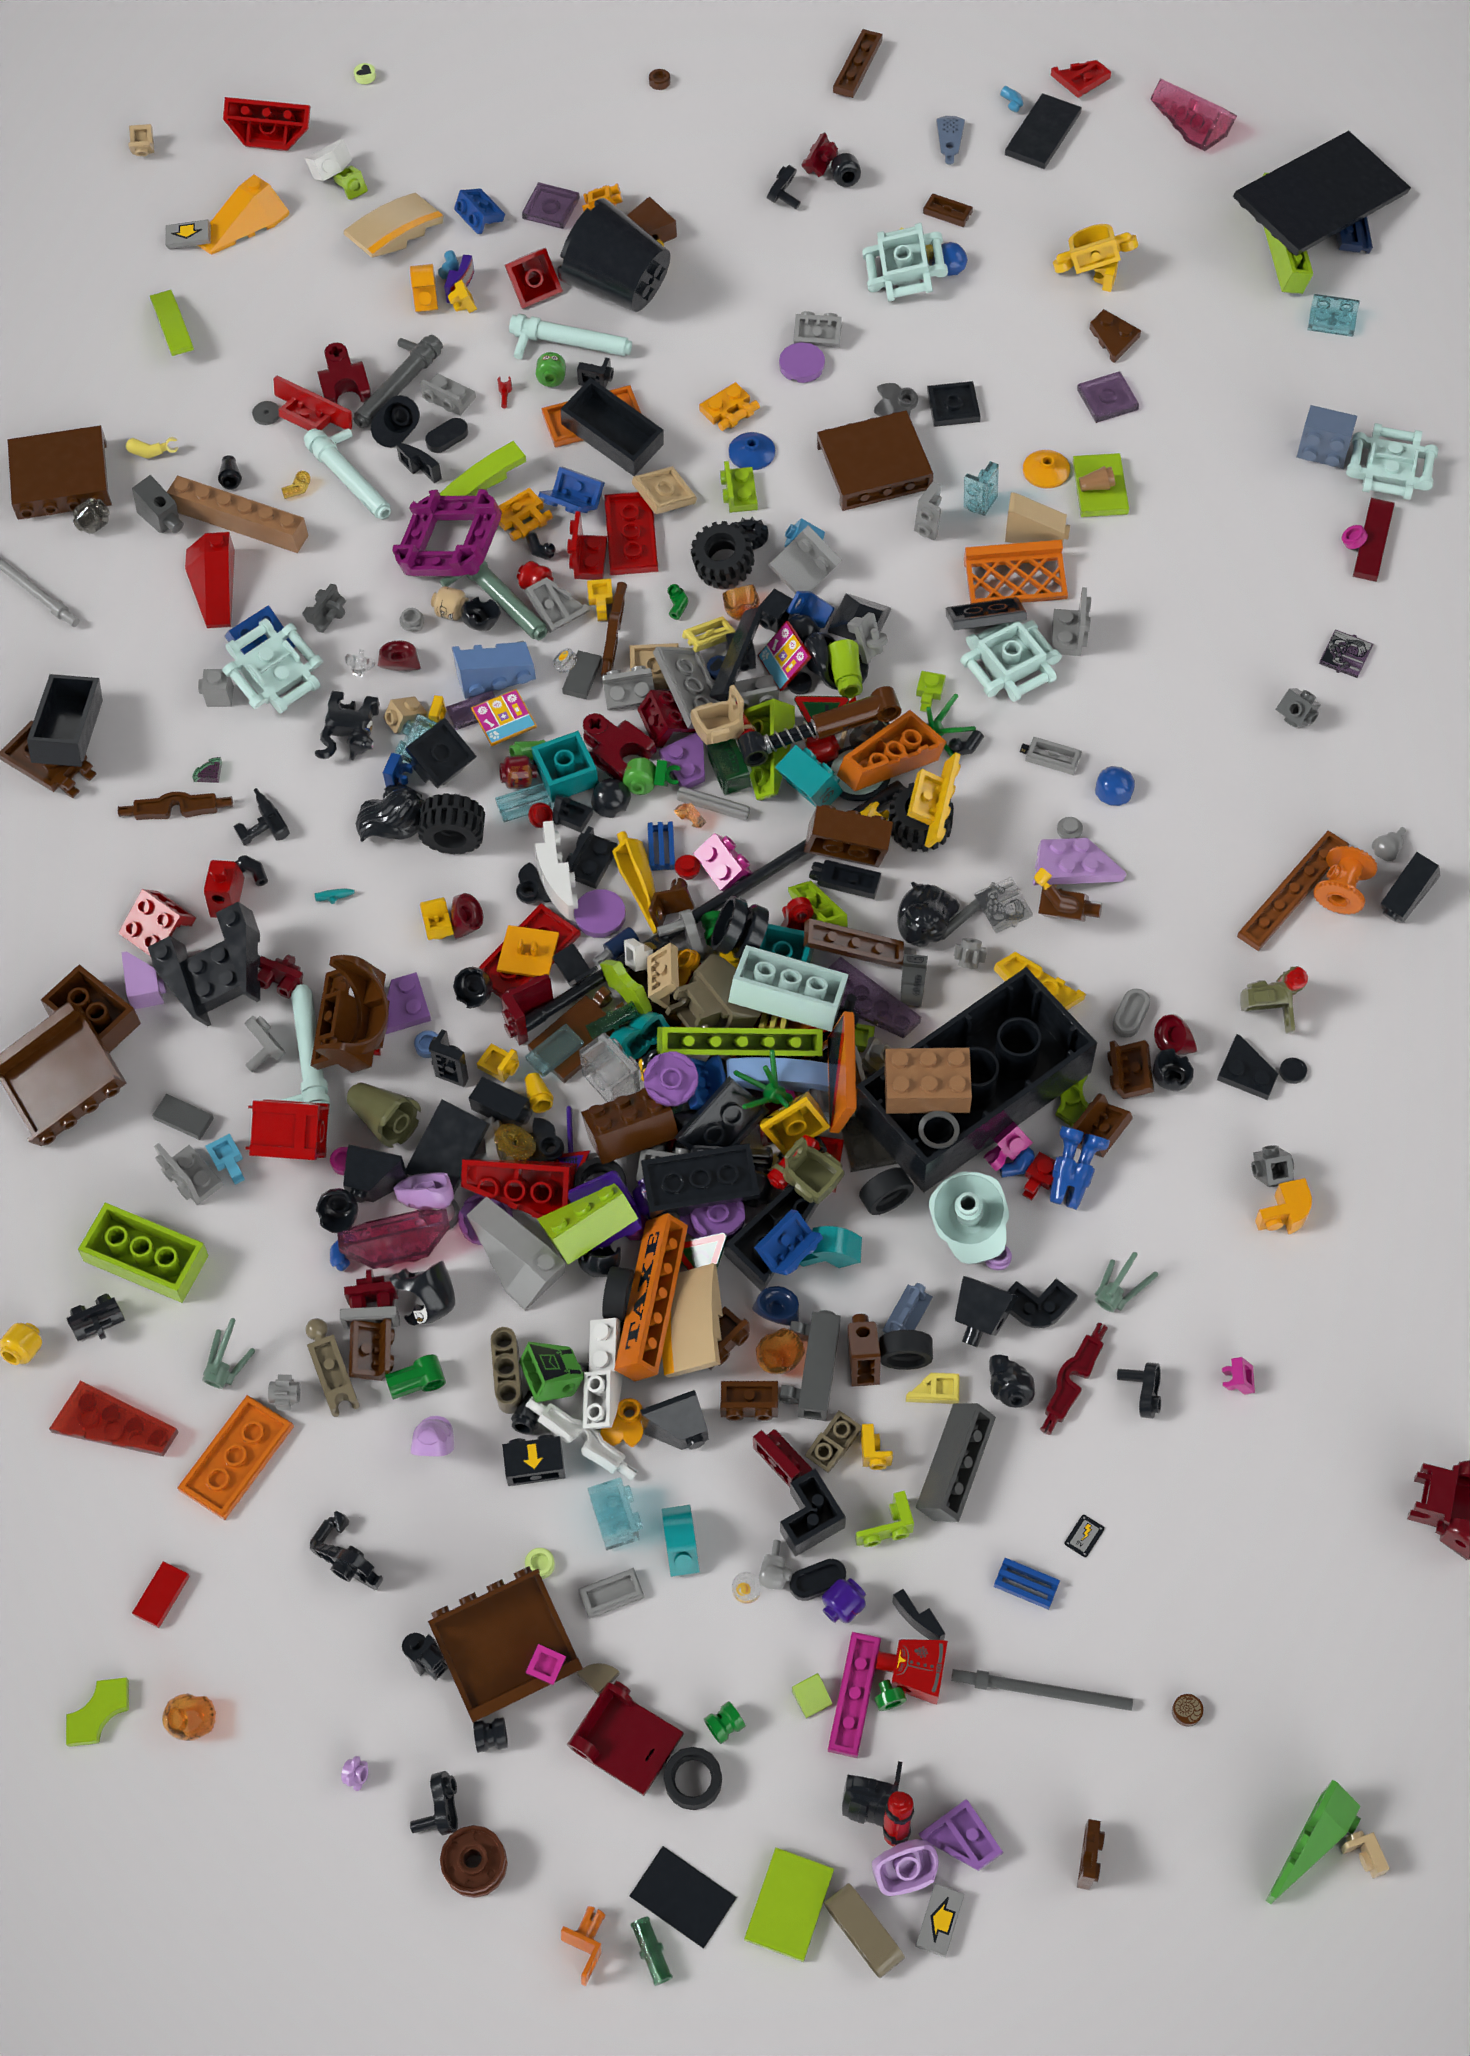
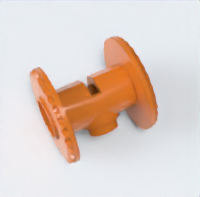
[1314,846,1377,915]

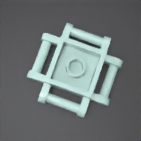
[862,223,948,302]
[1346,423,1438,500]
[222,618,323,713]
[960,620,1062,702]

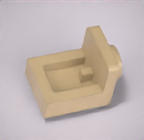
[128,124,154,156]
[384,696,427,734]

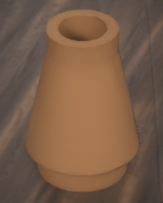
[1079,466,1115,492]

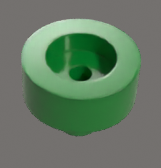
[874,1680,907,1711]

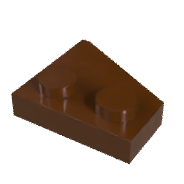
[1089,309,1141,363]
[1077,1819,1105,1890]

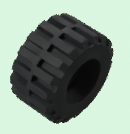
[691,521,755,589]
[889,782,954,852]
[418,793,485,854]

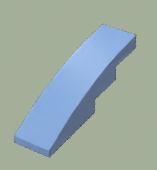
[726,1057,829,1093]

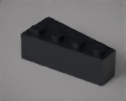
[724,1185,819,1292]

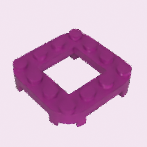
[392,489,502,576]

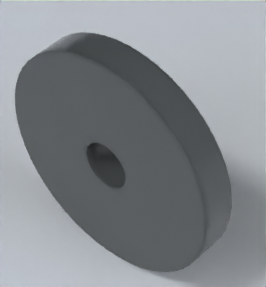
[252,401,280,425]

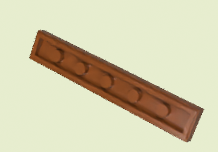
[1237,830,1349,951]

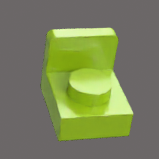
[333,165,368,200]

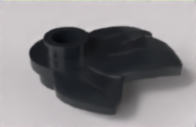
[516,862,552,904]
[513,1117,565,1161]

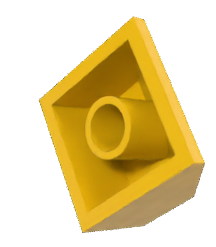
[760,1091,830,1156]

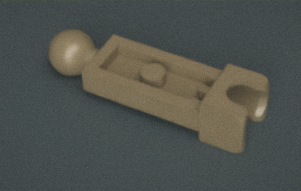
[305,1318,360,1417]

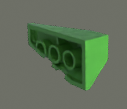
[1266,1780,1361,1904]

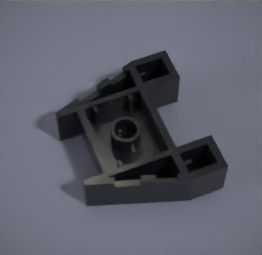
[148,902,260,1026]

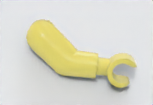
[126,437,178,459]

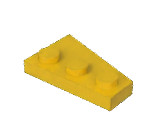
[994,952,1086,1010]

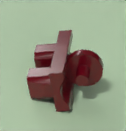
[801,132,838,177]
[258,954,303,999]
[344,1269,398,1308]

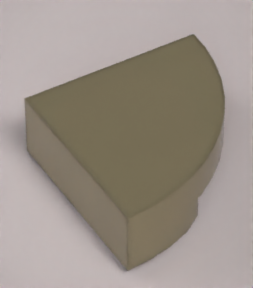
[577,1663,620,1696]

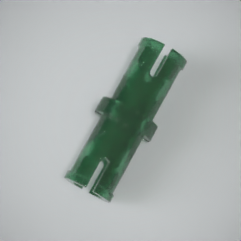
[585,1001,640,1040]
[630,1916,673,1986]

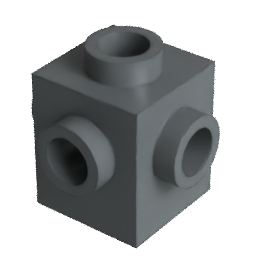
[1275,688,1321,728]
[1251,1145,1294,1187]

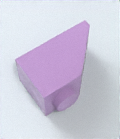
[121,951,167,1009]

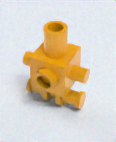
[582,183,623,212]

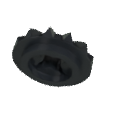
[734,516,769,550]

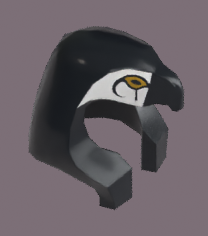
[389,1261,455,1326]

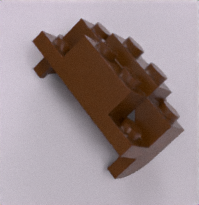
[310,955,390,1073]

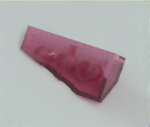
[1150,78,1237,151]

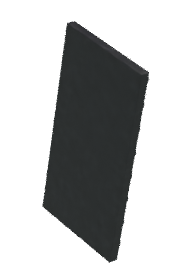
[1233,130,1411,256]

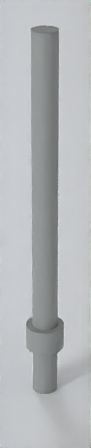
[0,557,80,627]

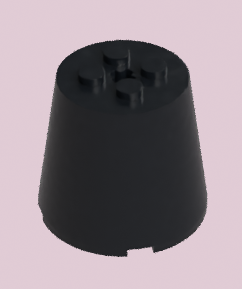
[557,198,670,312]

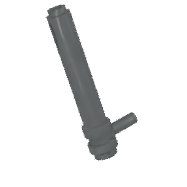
[353,335,443,428]

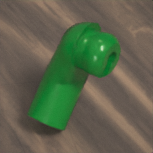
[667,584,689,620]

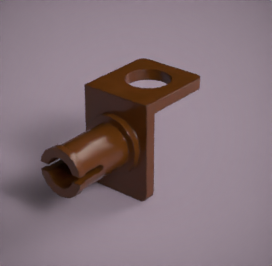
[649,878,695,929]

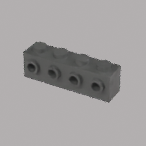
[916,1403,996,1522]

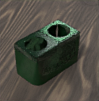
[707,739,751,796]

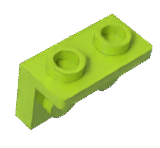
[720,461,758,513]

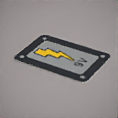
[1064,1515,1104,1557]

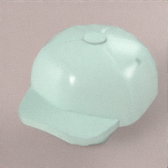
[929,1171,1009,1265]

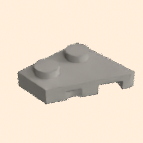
[525,577,590,633]

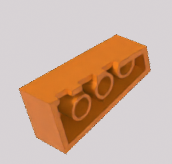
[837,710,947,791]

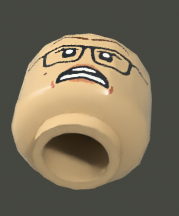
[431,586,469,621]

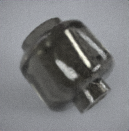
[73,498,110,534]

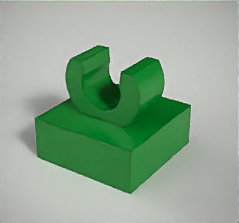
[654,760,681,787]

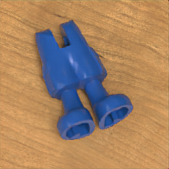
[1050,1126,1110,1210]

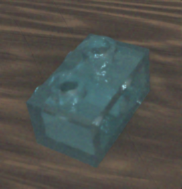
[587,1477,643,1551]

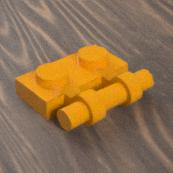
[699,382,760,431]
[499,487,553,541]

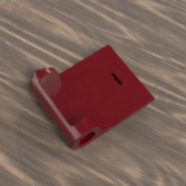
[567,1681,684,1796]

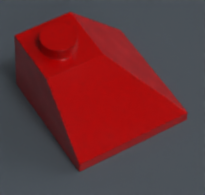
[504,248,563,309]

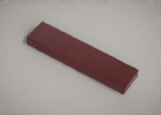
[1352,498,1395,582]

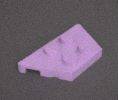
[1033,838,1126,886]

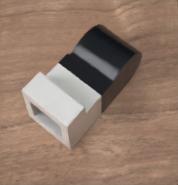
[624,937,675,972]

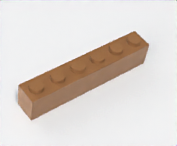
[167,475,308,553]

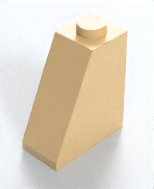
[1005,492,1070,545]

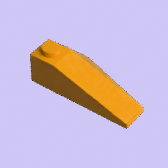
[197,174,290,255]

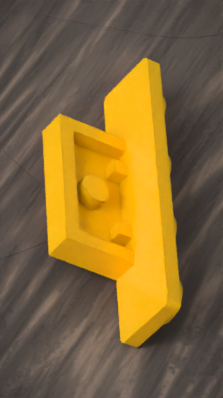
[907,752,961,848]

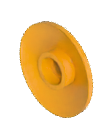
[1023,450,1070,488]

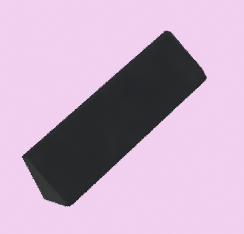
[709,607,763,702]

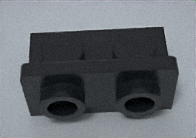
[566,826,618,889]
[429,1029,469,1087]

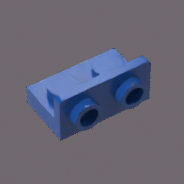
[454,188,505,234]

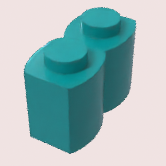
[608,1011,669,1060]

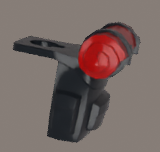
[842,1761,914,1847]

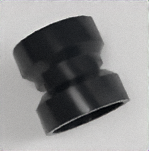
[473,1717,508,1753]

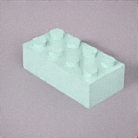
[728,945,849,1032]

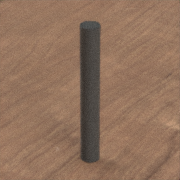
[941,885,996,940]

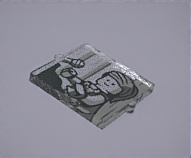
[974,876,1033,933]

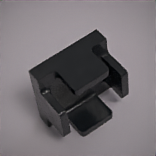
[405,717,477,789]

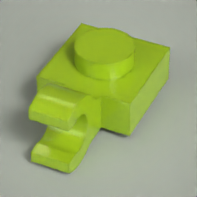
[916,671,946,712]

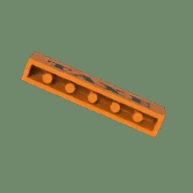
[614,1213,688,1382]

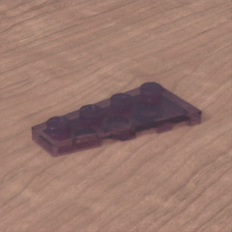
[828,956,922,1039]

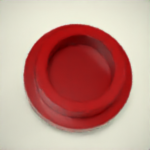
[528,802,553,828]
[675,855,700,880]

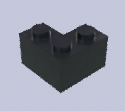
[780,1468,846,1557]

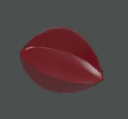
[377,640,421,671]
[451,893,484,939]
[1154,1014,1197,1055]

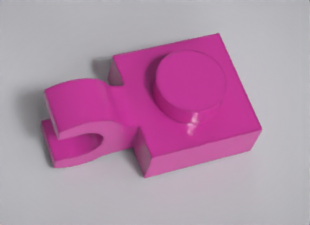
[983,1121,1033,1171]

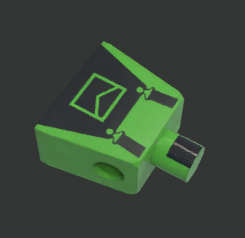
[519,1342,589,1402]

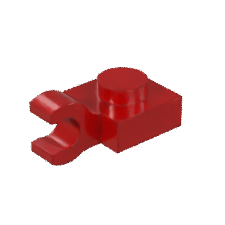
[1022,1151,1056,1201]

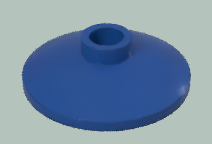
[729,432,775,470]

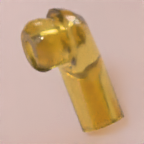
[281,471,310,499]

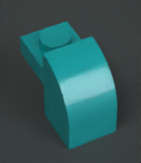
[799,1226,862,1268]
[661,1505,700,1577]

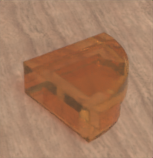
[674,803,706,828]

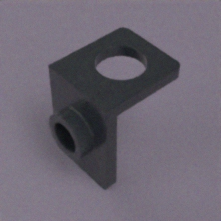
[552,944,598,987]

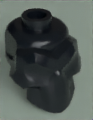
[989,1354,1035,1408]

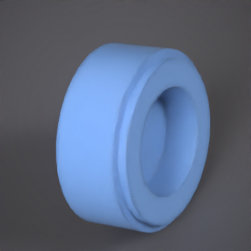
[414,1031,438,1058]

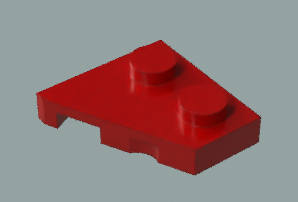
[1051,60,1111,98]

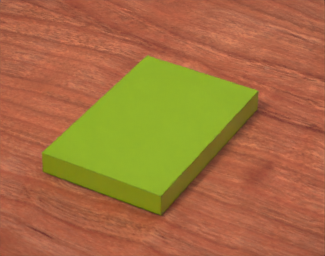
[1072,453,1129,517]
[744,1847,834,1963]

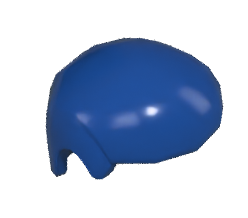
[932,242,968,276]
[1095,766,1135,806]

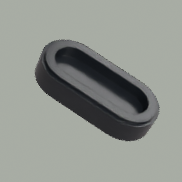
[425,418,468,453]
[789,1559,846,1601]

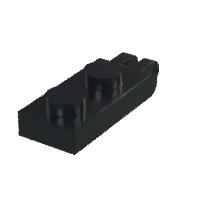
[809,860,881,899]

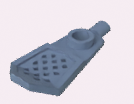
[936,116,965,165]

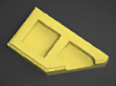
[906,1373,959,1404]

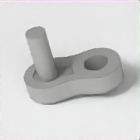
[657,909,708,960]
[245,1016,286,1072]
[473,1116,506,1160]

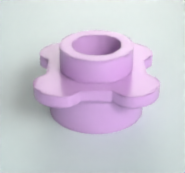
[341,1756,368,1791]

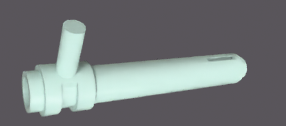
[509,314,632,359]
[304,428,391,519]
[281,984,330,1104]

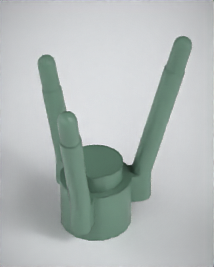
[1095,1252,1158,1312]
[202,1318,255,1389]

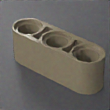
[491,1327,523,1414]
[824,1883,905,1978]

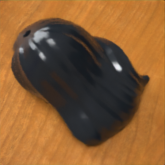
[804,632,869,690]
[355,787,425,842]
[897,882,960,947]

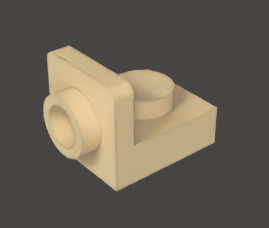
[1341,1831,1390,1878]

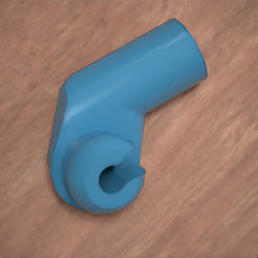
[1000,86,1024,113]
[438,250,459,279]

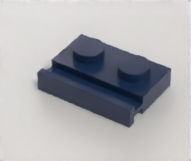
[1336,217,1373,254]

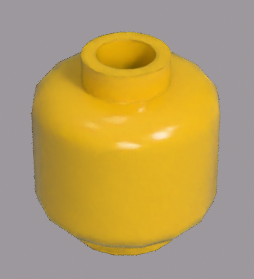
[0,1323,42,1365]

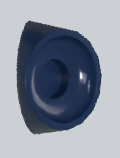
[752,1286,799,1326]

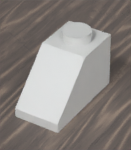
[305,139,352,181]

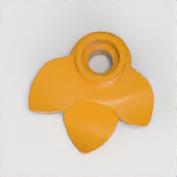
[678,949,700,987]
[600,1398,643,1447]

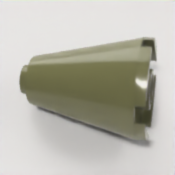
[347,1082,421,1148]

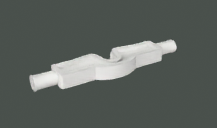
[526,1396,638,1481]

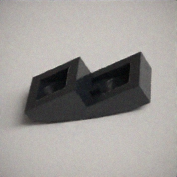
[396,443,442,484]
[892,1589,945,1640]

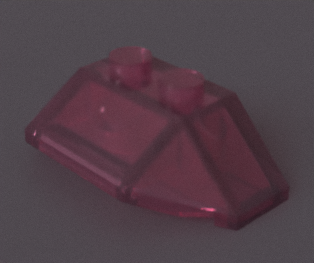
[337,1209,450,1269]

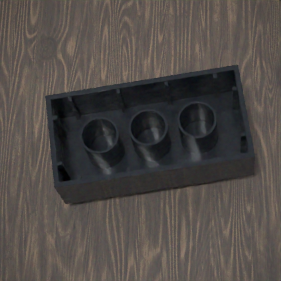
[855,967,1098,1193]

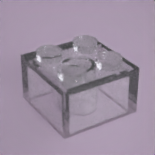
[579,1032,641,1102]

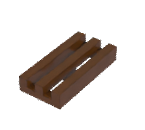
[923,193,973,227]

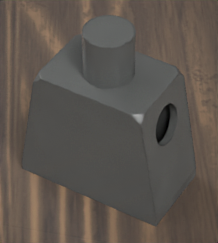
[132,475,184,533]

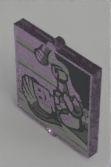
[1319,629,1373,678]

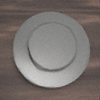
[400,608,424,631]
[1057,817,1083,839]

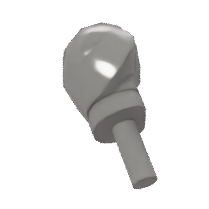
[1372,827,1406,861]
[759,1540,792,1589]

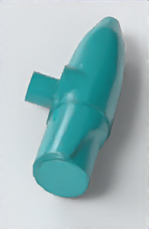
[315,888,355,904]

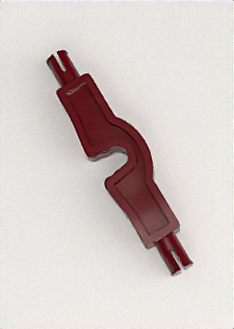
[1040,1323,1108,1435]

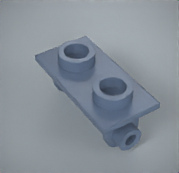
[882,1283,933,1333]

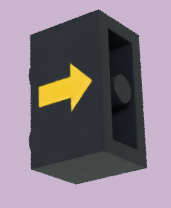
[502,1434,566,1486]

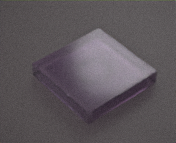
[522,182,580,229]
[1077,371,1139,423]

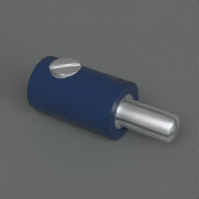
[593,927,640,965]

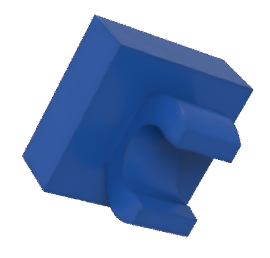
[382,752,413,787]

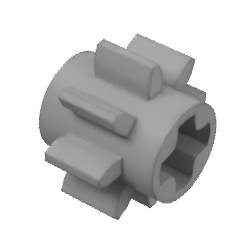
[954,938,987,969]
[268,1374,301,1410]

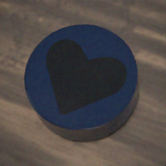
[707,655,725,680]

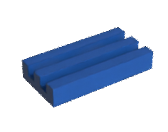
[648,821,675,871]
[993,1558,1060,1610]

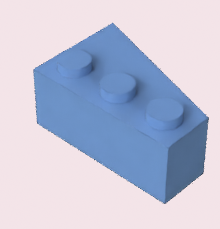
[452,642,536,699]

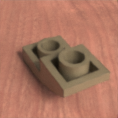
[804,1410,862,1473]

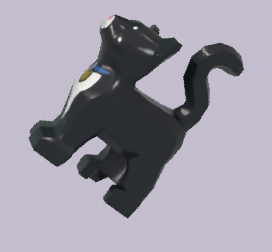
[315,691,380,760]

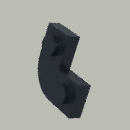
[1007,1278,1078,1328]

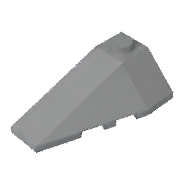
[467,1196,566,1311]

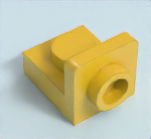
[861,1424,893,1470]

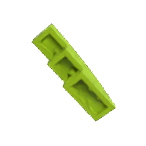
[150,290,194,356]
[440,441,526,496]

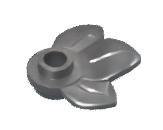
[874,383,918,417]

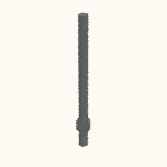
[951,1669,1133,1711]

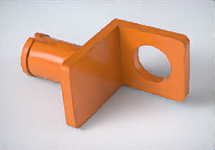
[561,1906,605,1986]

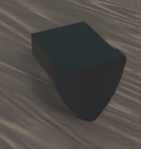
[553,794,593,833]

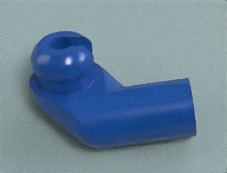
[999,1147,1035,1178]
[330,1231,356,1271]

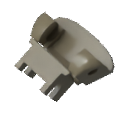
[665,954,762,1028]

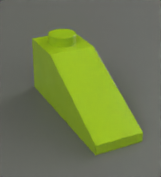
[788,880,848,928]

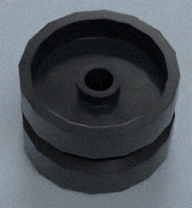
[711,896,769,960]

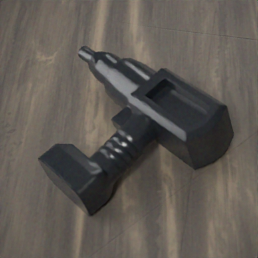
[233,788,290,846]

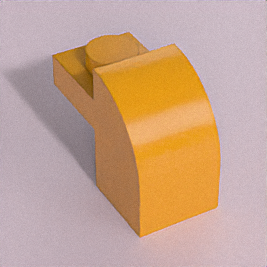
[410,264,438,312]
[1255,1178,1312,1235]

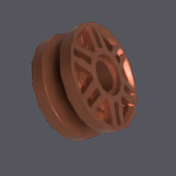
[440,1825,508,1898]

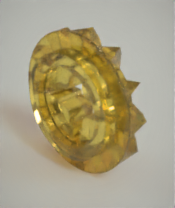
[494,1124,536,1161]

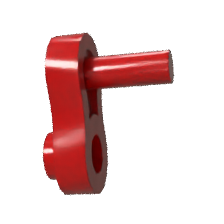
[781,897,814,931]

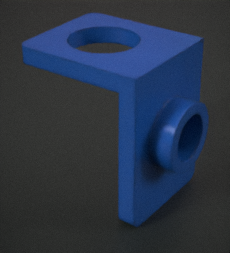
[787,591,834,628]

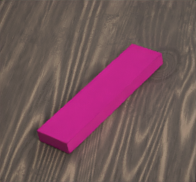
[828,1632,881,1758]

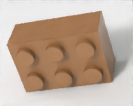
[885,1048,972,1114]

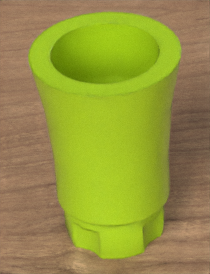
[828,639,863,699]

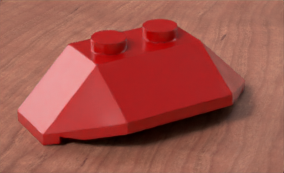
[223,97,311,151]

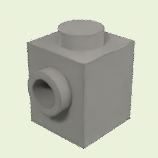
[198,669,234,707]

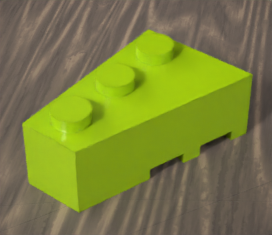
[537,1183,638,1265]

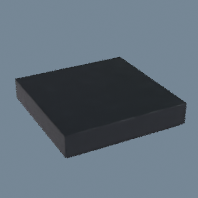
[927,381,981,427]

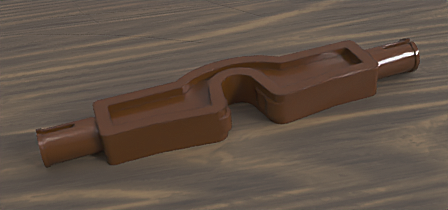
[600,582,627,677]
[118,792,233,820]

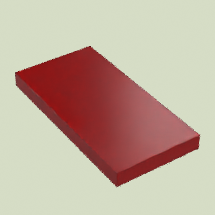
[604,492,658,575]
[478,903,581,998]

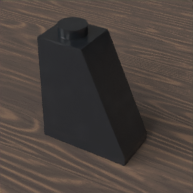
[1380,852,1441,922]

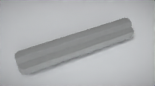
[677,786,750,820]

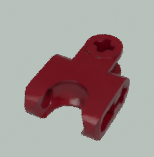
[317,342,372,404]
[583,713,657,782]

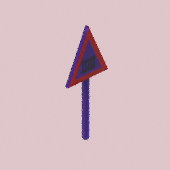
[554,1106,591,1172]

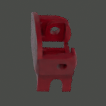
[1407,1460,1470,1560]

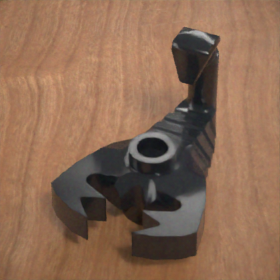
[310,1511,383,1590]

